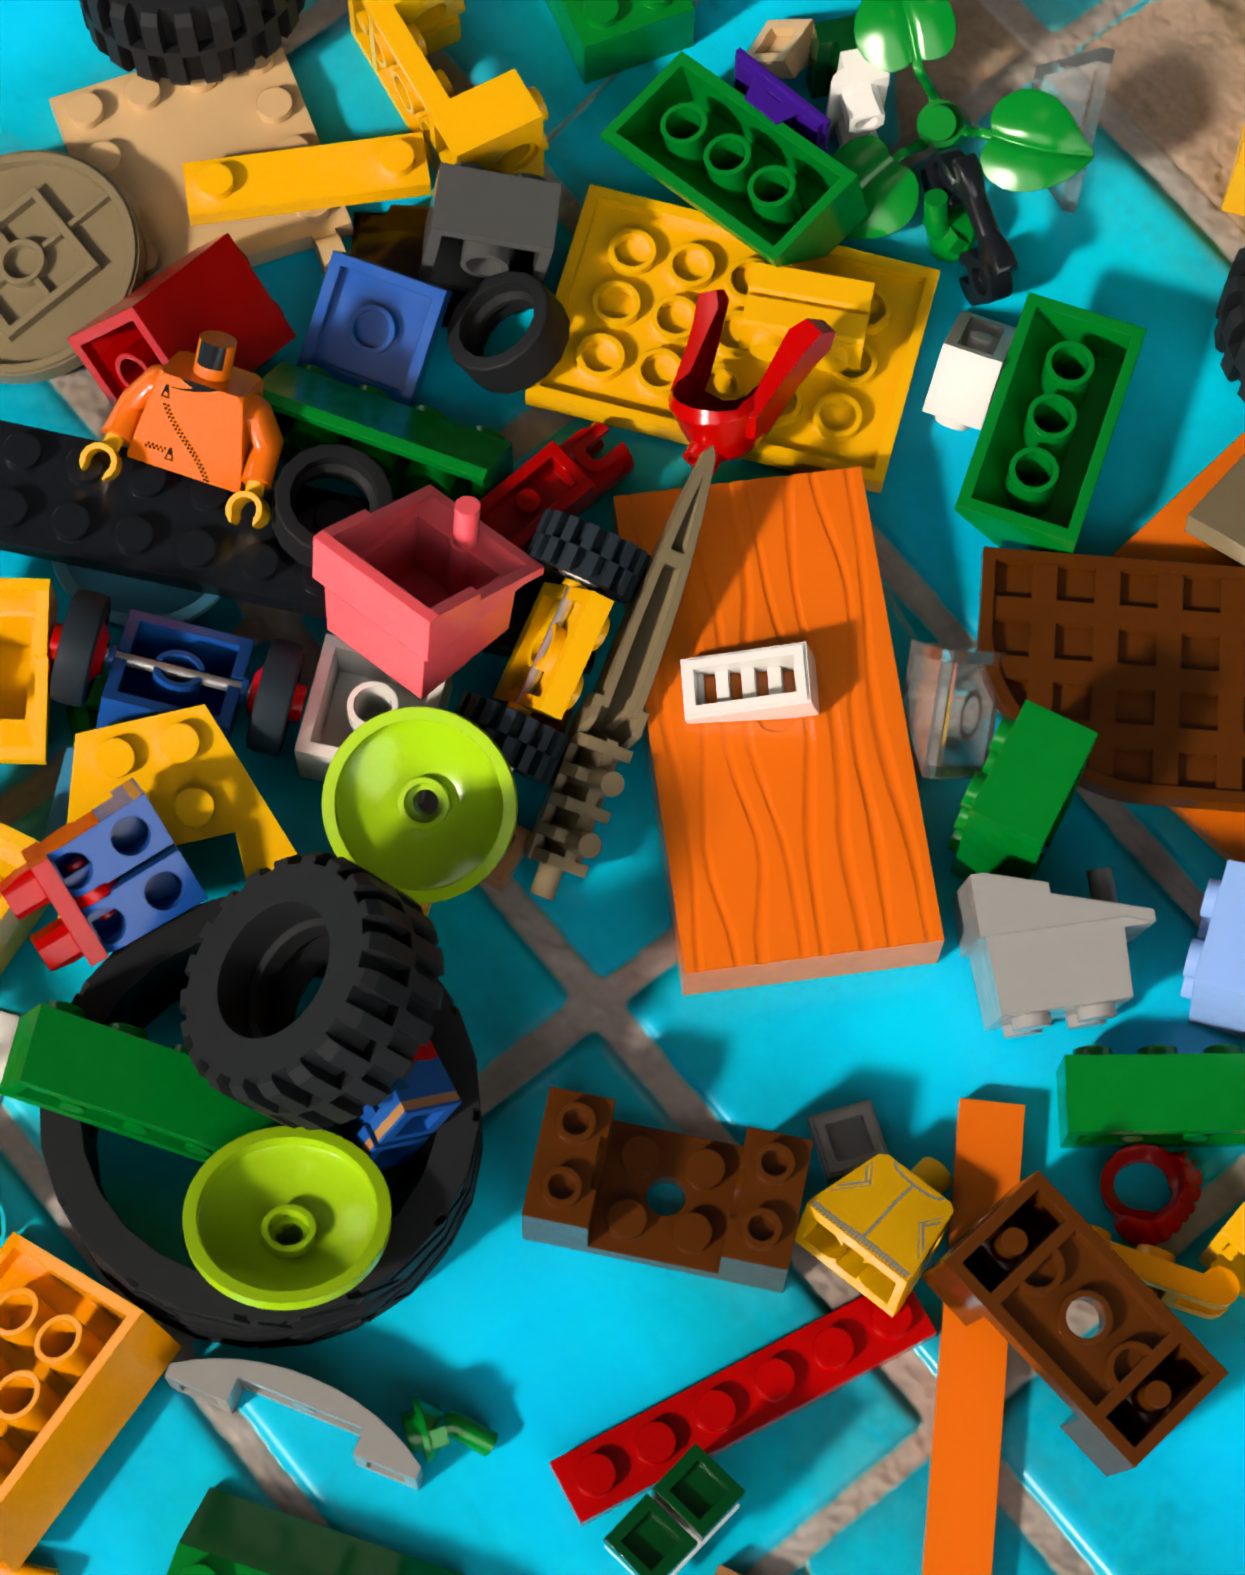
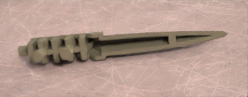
[524,445,716,901]

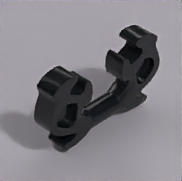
[921,147,1018,307]

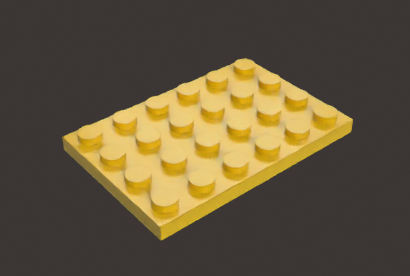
[525,184,941,494]

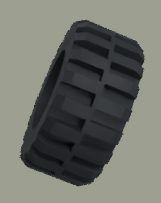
[79,0,305,85]
[179,852,444,1130]

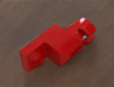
[479,421,634,551]

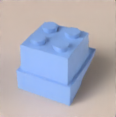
[1180,859,1245,1040]

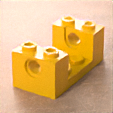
[348,0,549,177]

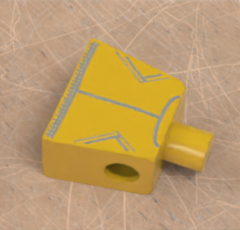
[794,1154,955,1318]

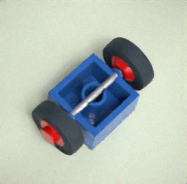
[48,589,309,756]

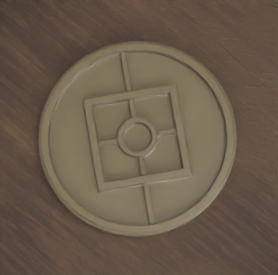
[0,150,146,384]

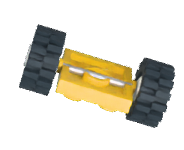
[454,509,651,785]

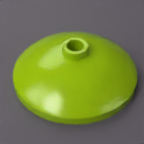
[322,706,518,904]
[182,1126,392,1311]

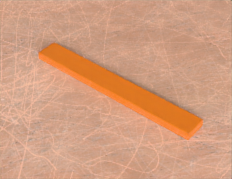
[921,1098,1025,1575]

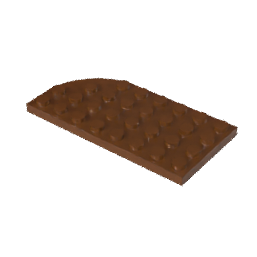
[977,547,1245,813]

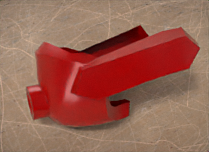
[668,289,836,475]

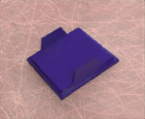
[734,48,831,154]

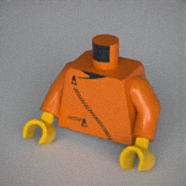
[79,330,284,529]

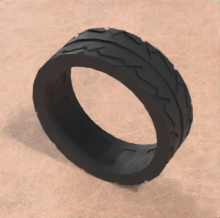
[40,897,483,1349]

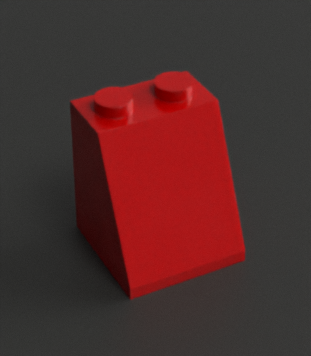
[67,233,297,407]

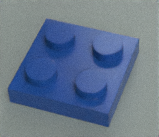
[296,250,452,407]

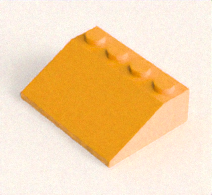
[0,1231,182,1572]

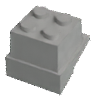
[951,867,1156,1039]

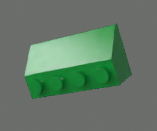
[600,51,868,267]
[955,292,1147,554]
[262,361,513,502]
[167,1487,463,1575]

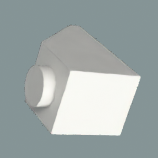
[922,310,1016,431]

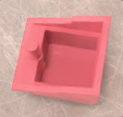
[312,484,544,700]

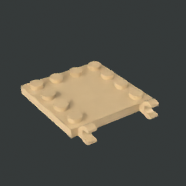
[49,45,353,285]

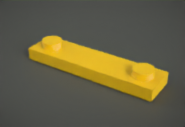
[182,132,432,226]

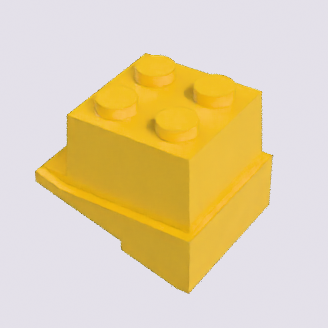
[0,578,58,765]

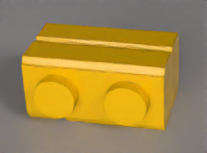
[739,260,875,373]

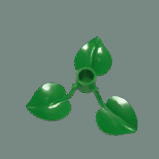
[832,0,1094,240]

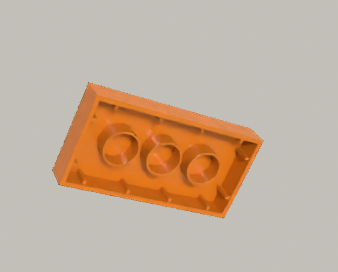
[612,466,945,996]

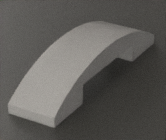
[165,1358,424,1490]

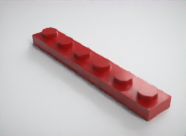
[549,1289,937,1527]

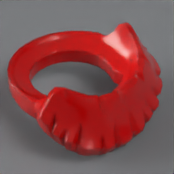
[1100,1144,1202,1247]

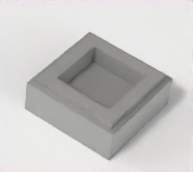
[807,1099,888,1184]

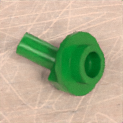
[921,189,976,263]
[401,1395,498,1463]

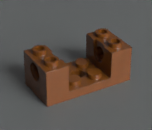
[521,1086,814,1293]
[920,1170,1229,1477]

